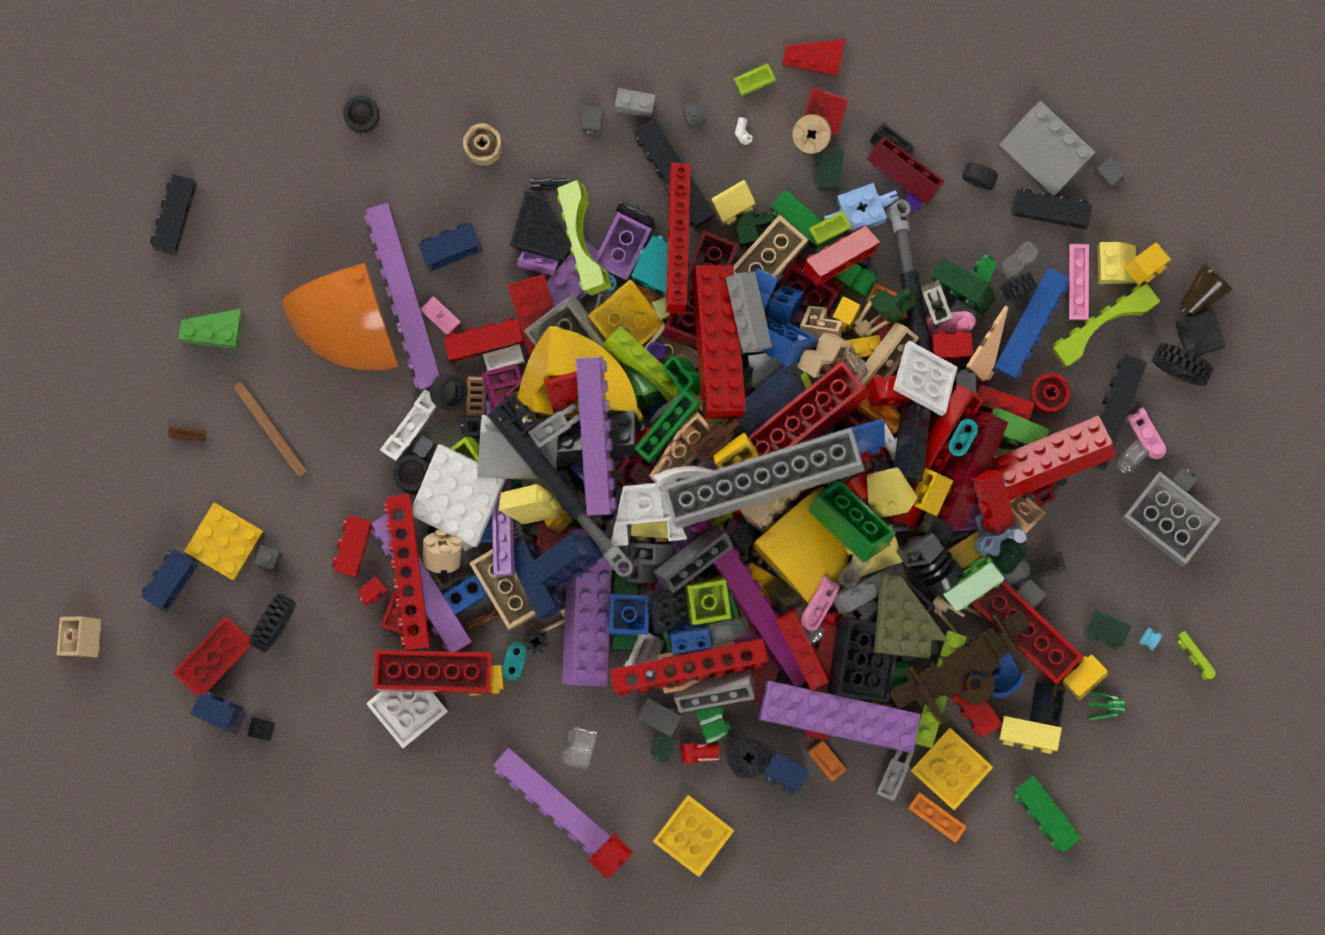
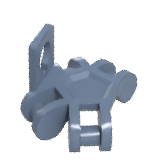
[974,513,1026,556]

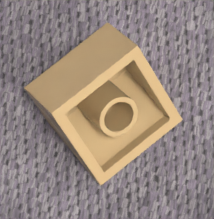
[56,617,101,658]

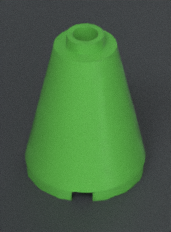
[622,363,664,410]

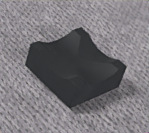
[1175,310,1226,356]

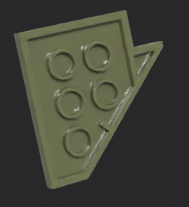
[874,575,946,659]

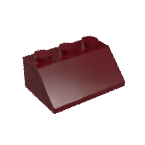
[776,256,846,317]

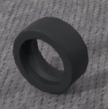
[343,95,380,133]
[430,373,468,411]
[394,455,429,493]

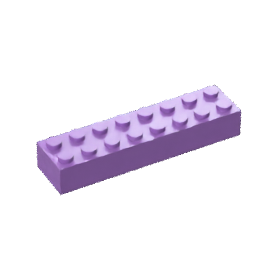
[562,529,612,686]
[758,681,921,753]

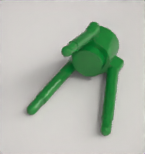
[1088,690,1125,721]

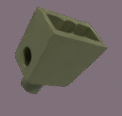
[921,280,952,324]

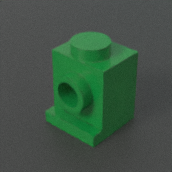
[972,254,997,284]

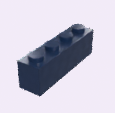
[514,540,565,620]

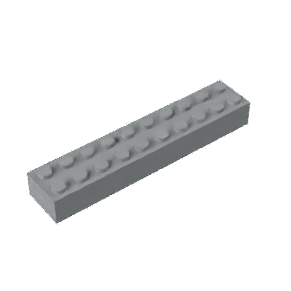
[663,428,865,529]

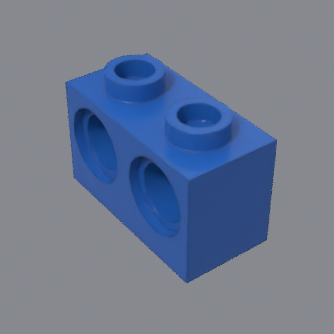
[766,285,804,323]
[443,574,488,616]

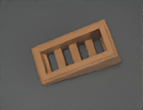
[466,376,487,417]

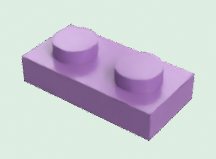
[517,250,559,276]

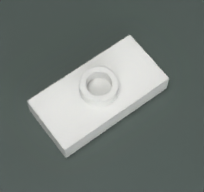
[483,344,525,371]

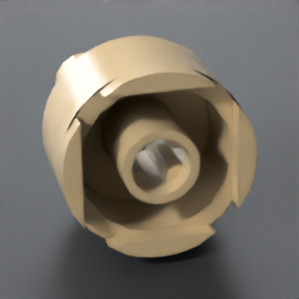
[792,114,831,154]
[463,123,502,166]
[422,529,462,573]

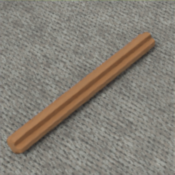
[234,382,307,477]

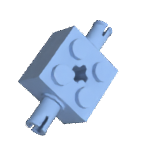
[824,183,899,234]

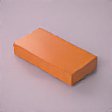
[808,740,847,782]

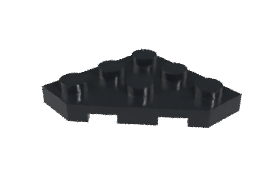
[510,191,570,261]

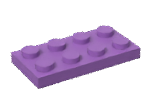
[547,239,599,307]

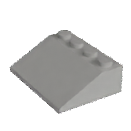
[999,101,1095,197]
[524,294,605,346]
[477,415,558,481]
[1121,471,1221,567]

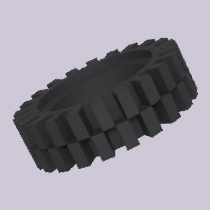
[1152,343,1214,386]
[249,593,296,653]

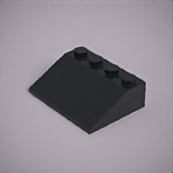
[827,616,897,703]

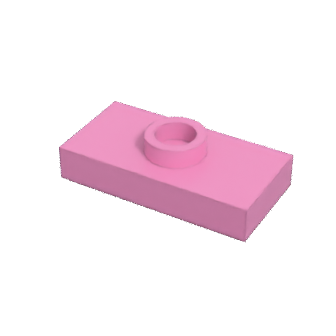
[420,296,461,335]

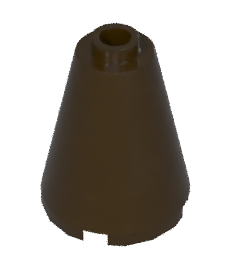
[1180,263,1233,317]

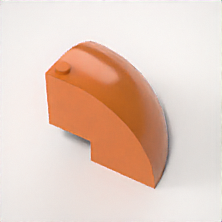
[281,263,399,371]

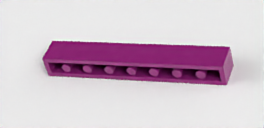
[712,547,806,687]

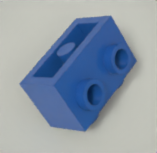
[669,622,712,655]

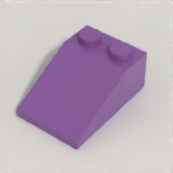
[595,212,654,280]

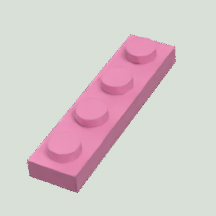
[1068,244,1089,321]

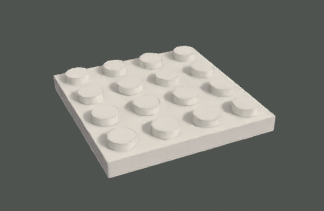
[413,444,506,547]

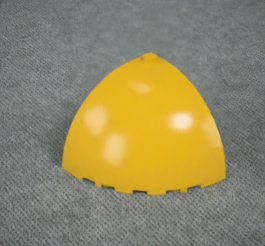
[515,326,637,419]
[754,486,850,609]

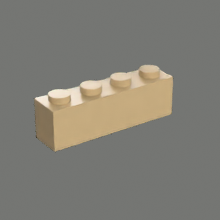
[856,322,919,387]

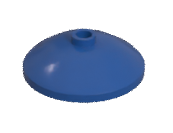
[969,653,1025,698]

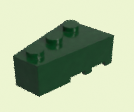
[930,257,996,316]

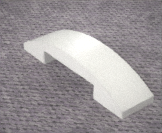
[380,389,437,461]
[653,466,714,485]

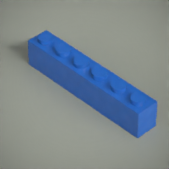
[993,267,1069,380]

